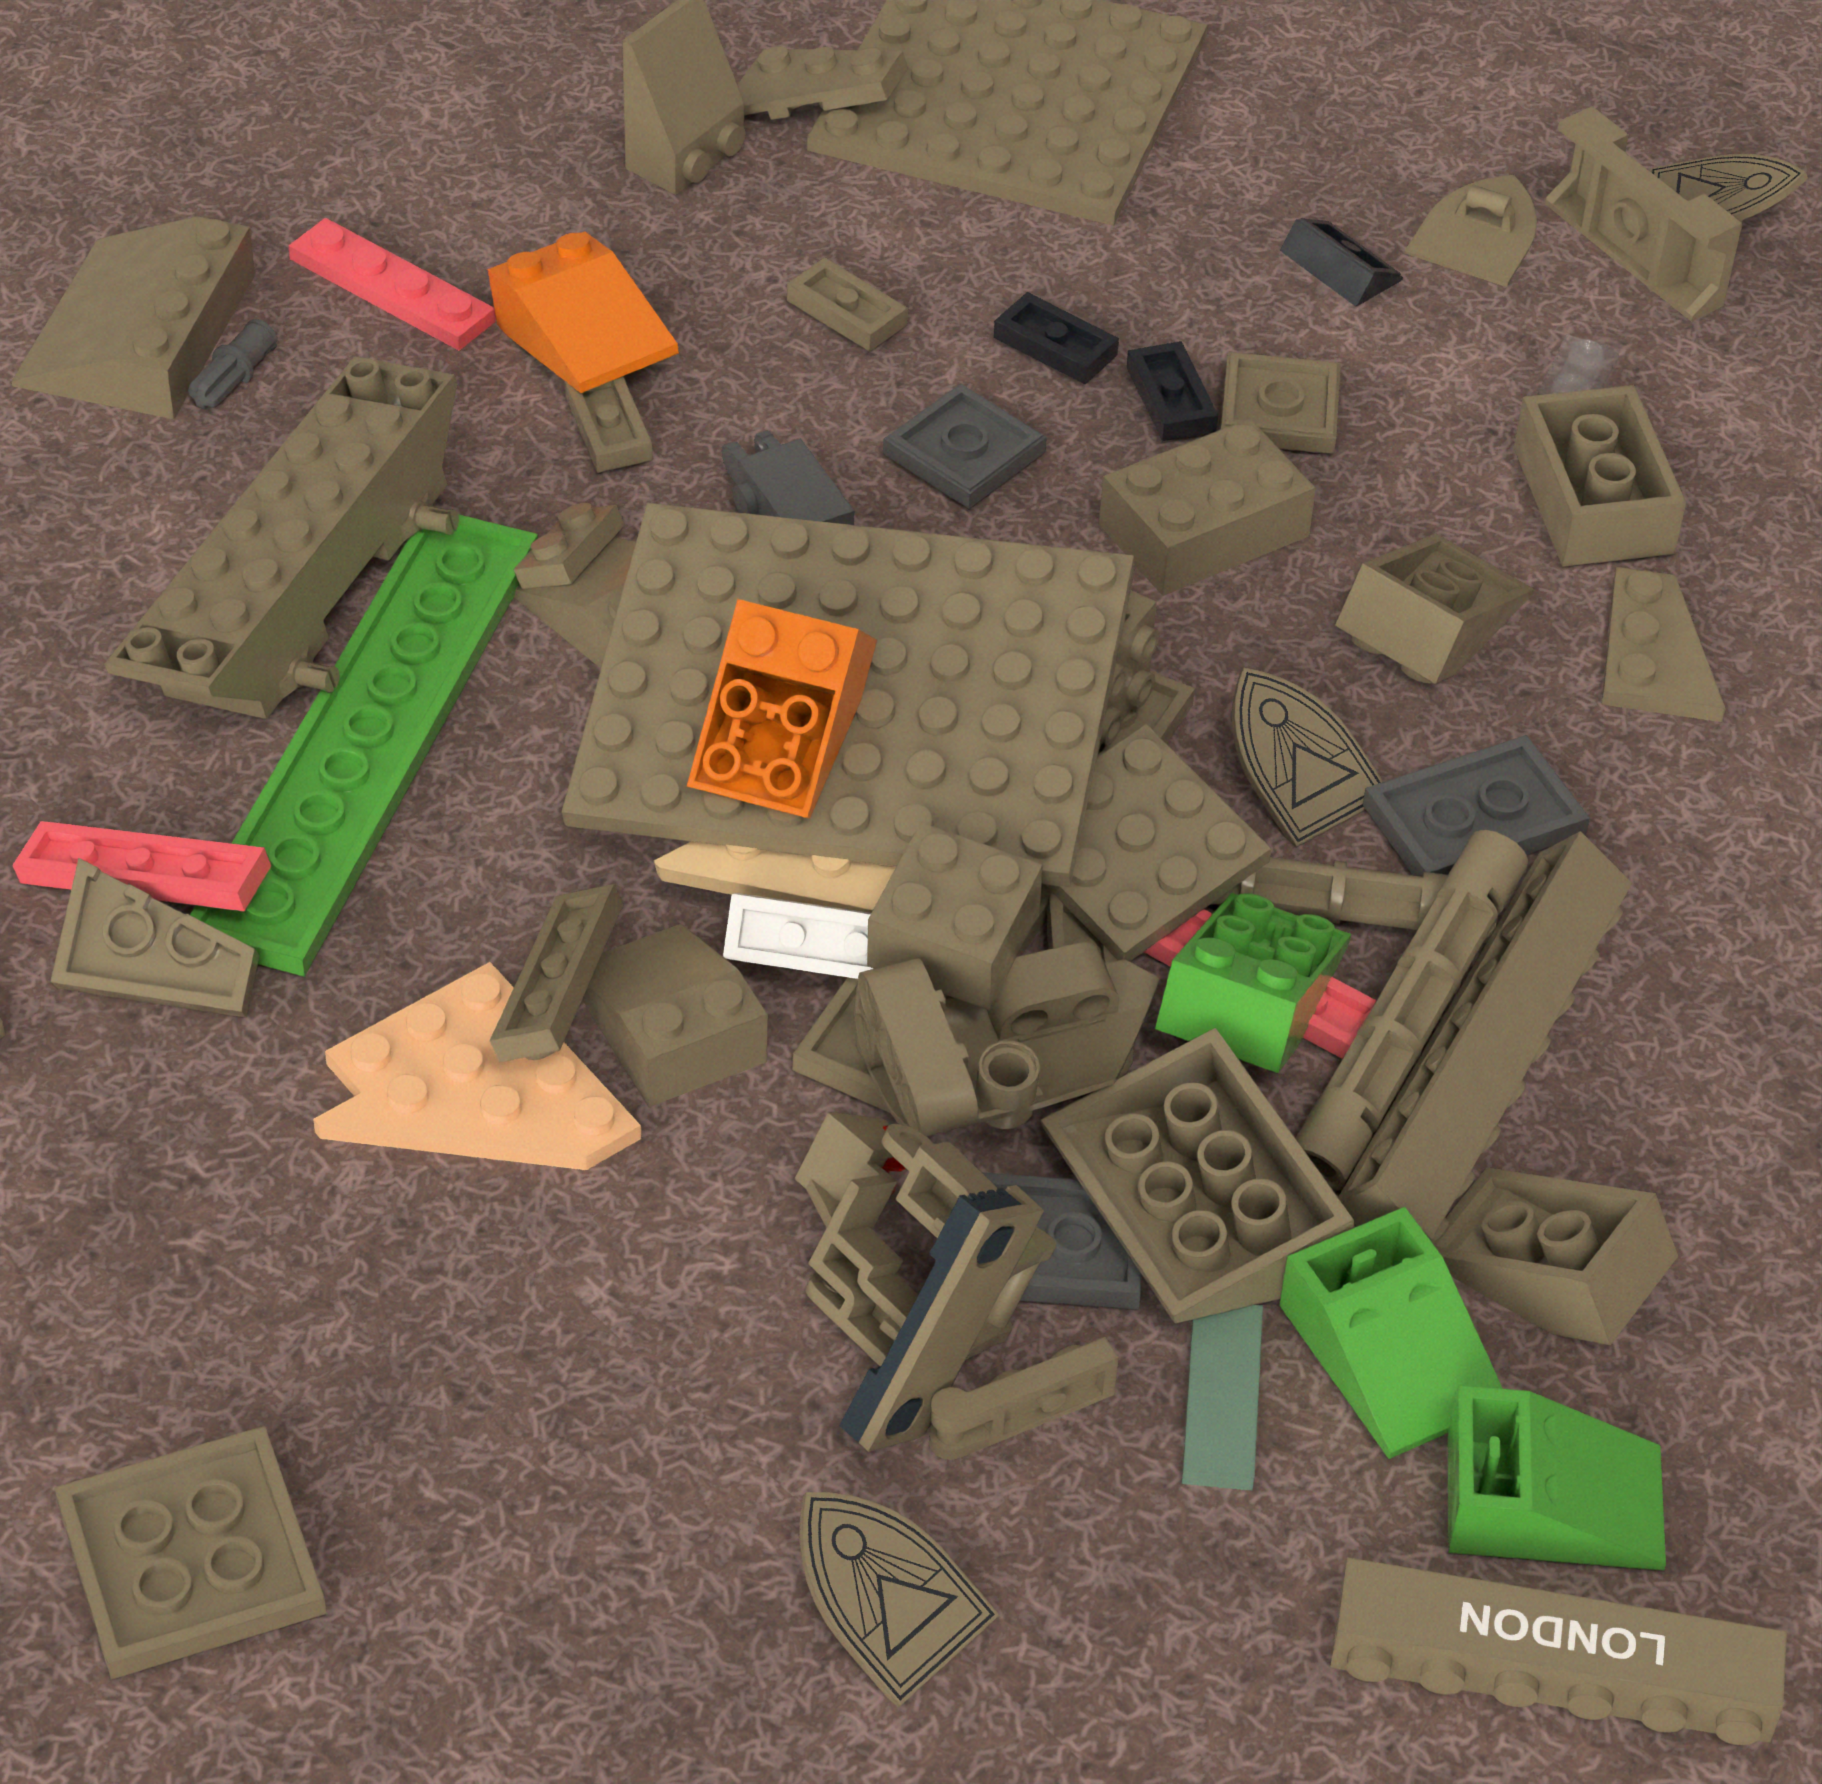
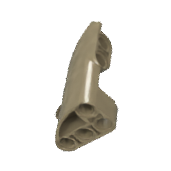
[855,942,1160,1136]

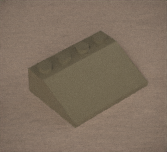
[12,216,255,419]
[1041,1028,1355,1323]

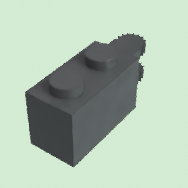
[721,430,855,525]

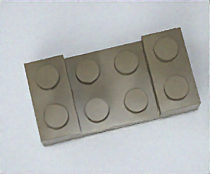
[1544,106,1742,322]

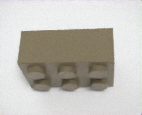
[1514,385,1686,567]
[1099,418,1316,596]

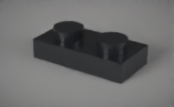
[993,292,1119,384]
[1126,341,1218,442]

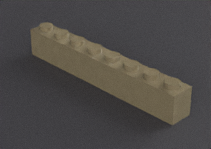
[1338,831,1632,1244]

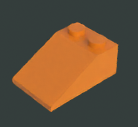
[487,231,679,393]

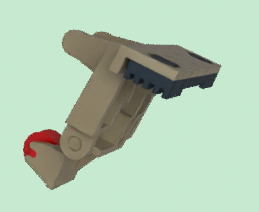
[795,1111,1057,1452]

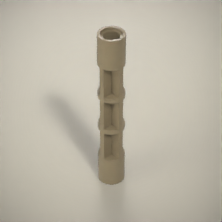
[1295,830,1528,1191]
[1211,857,1496,944]

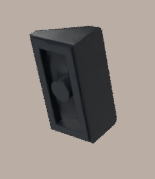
[1280,218,1403,306]

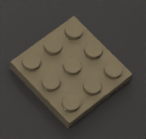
[1045,724,1271,961]
[54,1426,327,1680]

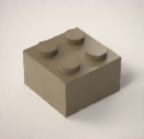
[867,822,1043,1010]

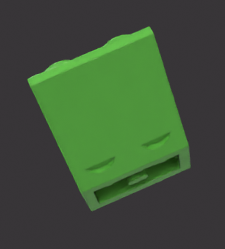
[1155,893,1352,1073]
[1279,1207,1503,1459]
[1448,1385,1666,1571]

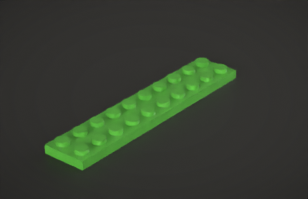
[190,514,538,977]

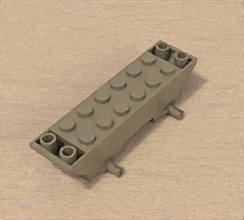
[104,356,459,719]

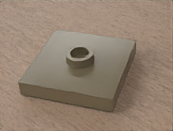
[1221,352,1341,454]

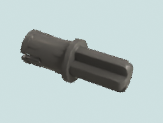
[188,319,278,409]

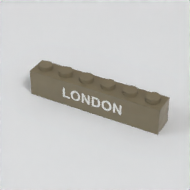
[1330,1557,1787,1745]

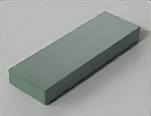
[1182,1305,1263,1491]

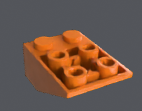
[687,599,877,819]

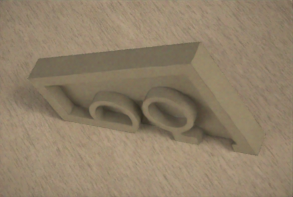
[737,46,908,120]
[1601,567,1726,722]
[51,858,260,1018]

